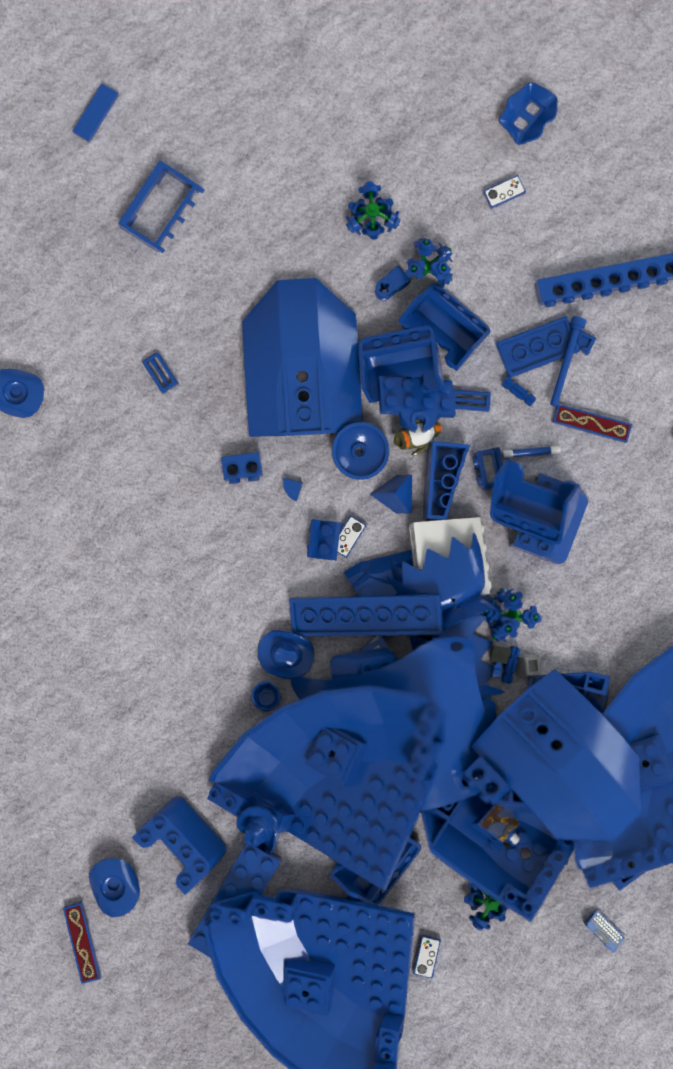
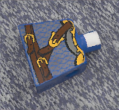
[471,802,520,846]

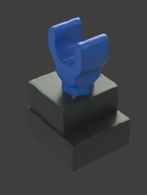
[490,645,511,678]

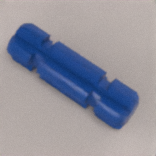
[501,377,536,406]
[501,646,521,684]

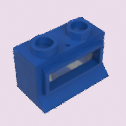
[473,447,503,490]

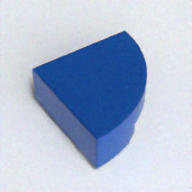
[577,331,596,356]
[283,478,303,502]

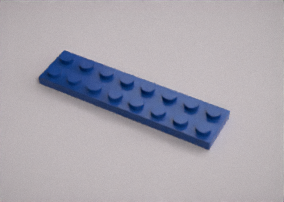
[289,594,444,637]

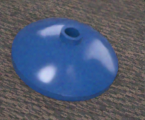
[332,422,389,480]

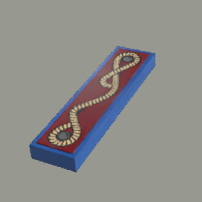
[553,404,632,443]
[63,902,101,984]

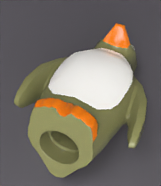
[393,419,442,456]

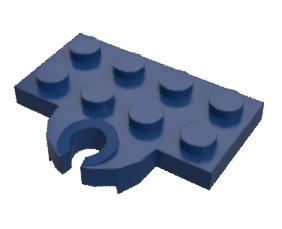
[377,376,456,433]

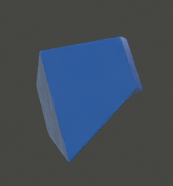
[370,474,412,514]

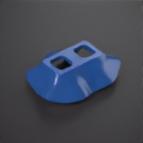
[499,82,558,145]

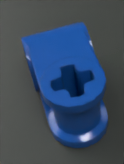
[375,266,411,301]

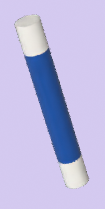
[503,446,561,458]

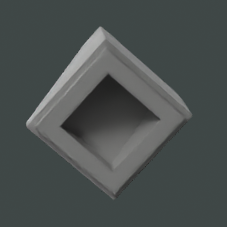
[516,655,541,677]

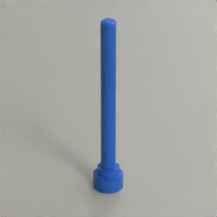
[550,316,587,407]

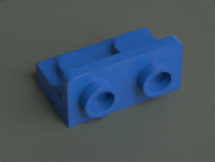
[307,519,341,561]

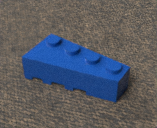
[423,441,470,521]

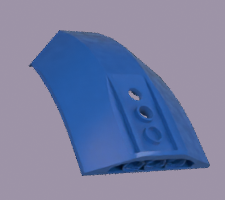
[242,278,363,437]
[471,669,641,841]
[421,774,574,923]

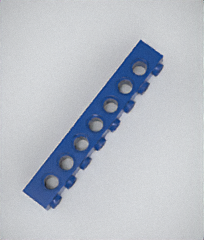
[535,253,673,308]

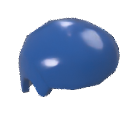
[251,681,281,712]

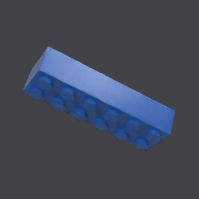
[188,843,282,958]

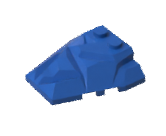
[344,550,413,637]

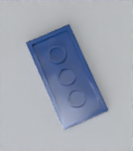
[495,316,580,378]

